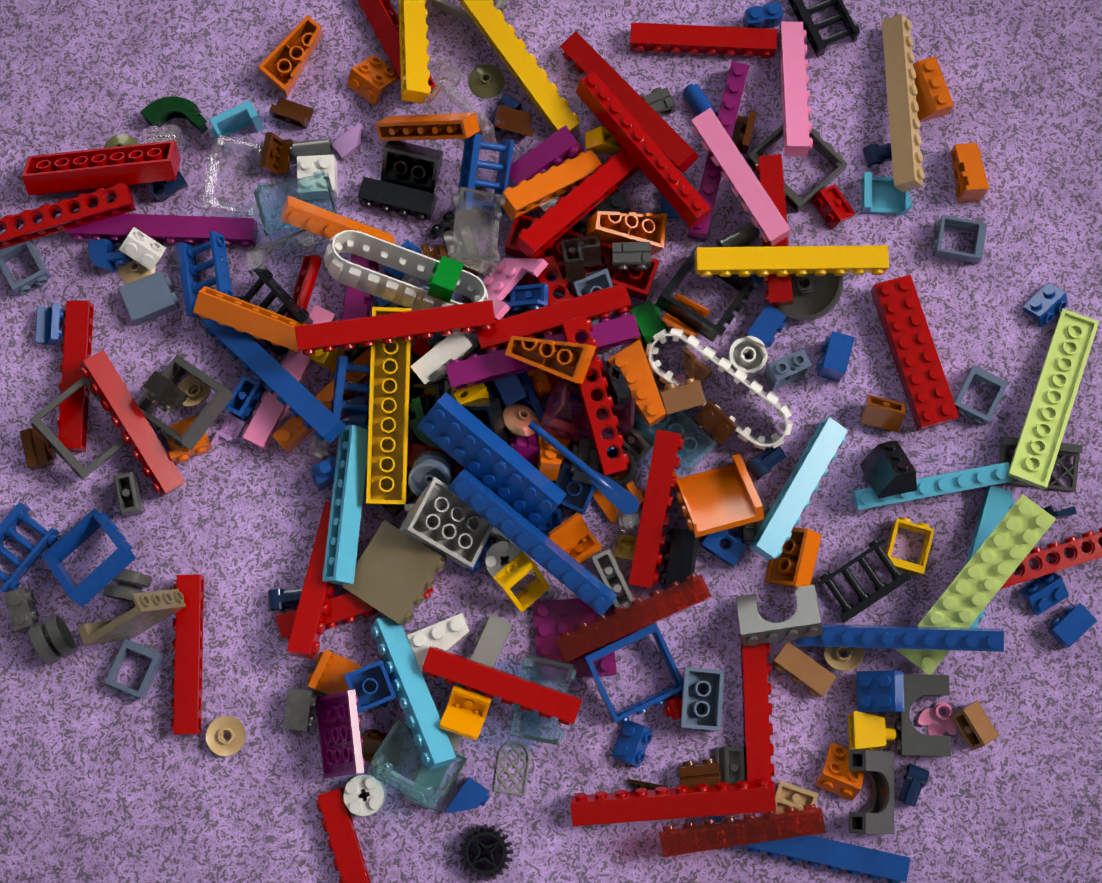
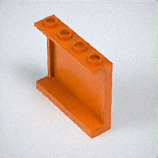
[673,454,764,538]

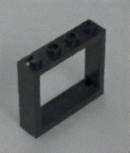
[655,246,754,342]

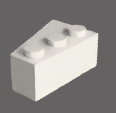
[410,331,478,384]
[407,613,470,673]

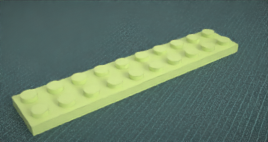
[1008,308,1099,490]
[897,494,1056,675]

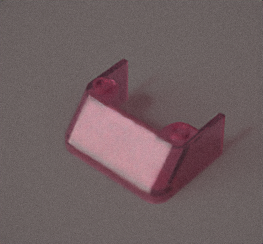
[541,378,635,449]

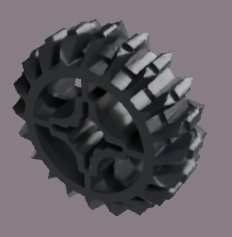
[459,824,513,881]

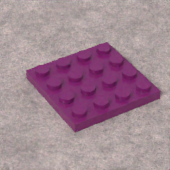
[533,598,617,681]
[316,690,365,778]

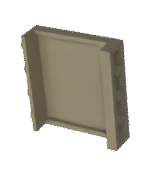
[342,520,446,626]
[77,589,186,646]

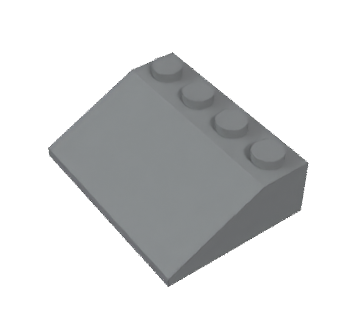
[399,477,493,568]

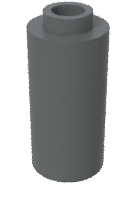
[290,138,332,161]
[717,223,760,247]

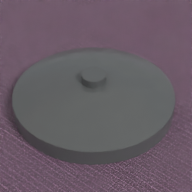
[767,273,844,321]

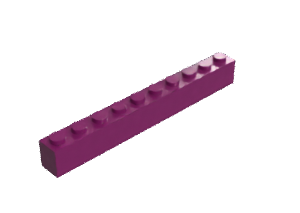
[687,61,750,242]
[66,212,257,248]
[445,313,641,392]

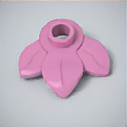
[918,702,958,736]

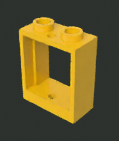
[882,517,935,576]
[493,551,551,613]

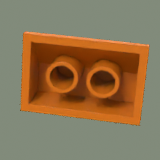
[913,56,954,122]
[764,527,822,590]

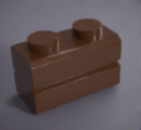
[19,427,56,471]
[678,759,721,787]

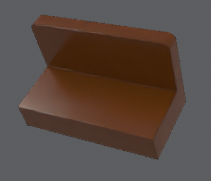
[270,98,314,129]
[493,105,534,137]

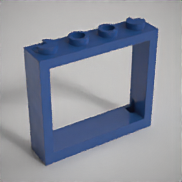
[42,508,136,607]
[582,622,683,724]

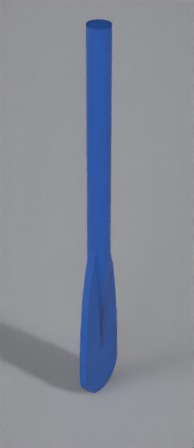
[528,421,639,515]

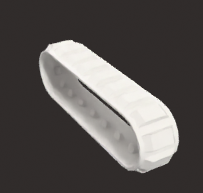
[324,230,489,310]
[645,328,793,450]

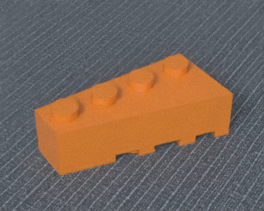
[258,15,323,97]
[586,211,667,255]
[505,336,597,384]
[607,339,666,428]

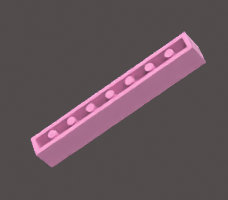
[779,22,813,157]
[691,108,791,246]
[243,305,337,451]

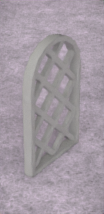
[494,741,530,796]

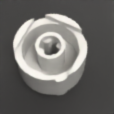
[727,336,768,378]
[485,541,522,577]
[344,774,386,816]

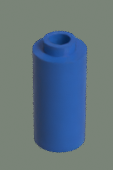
[683,84,718,116]

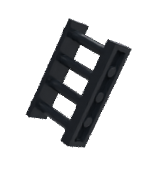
[788,0,860,57]
[234,268,314,354]
[818,538,911,622]

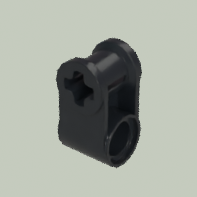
[601,365,631,405]

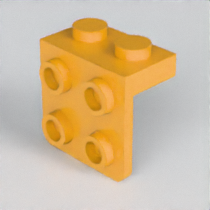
[439,685,492,740]

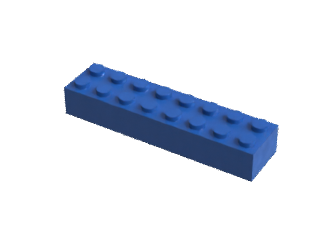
[417,392,566,528]

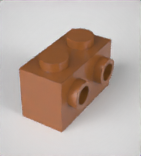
[860,394,905,432]

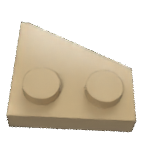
[768,780,819,819]

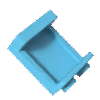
[210,100,264,148]
[861,172,912,215]

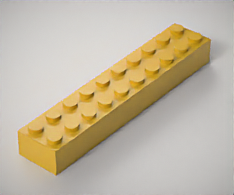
[366,307,412,505]

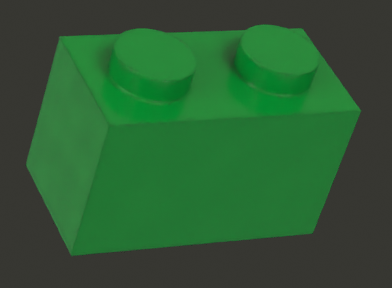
[426,255,464,303]
[630,300,669,347]

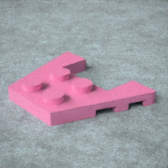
[483,258,548,320]

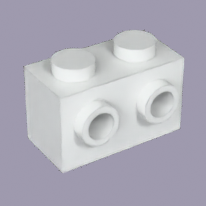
[119,227,166,271]

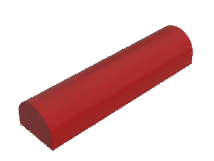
[285,255,322,320]

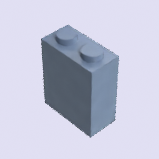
[119,271,179,326]

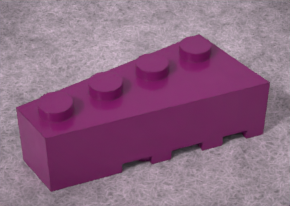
[509,125,585,186]
[340,254,379,320]

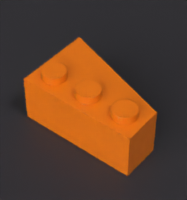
[951,143,989,203]
[536,422,576,481]

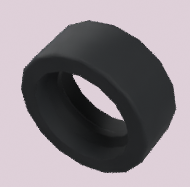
[599,449,636,486]

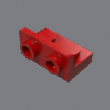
[811,184,855,230]

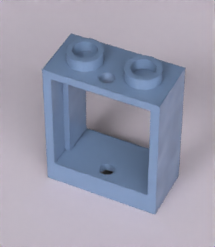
[931,215,987,264]
[0,240,51,295]
[763,348,812,391]
[954,365,1009,426]
[105,639,165,700]

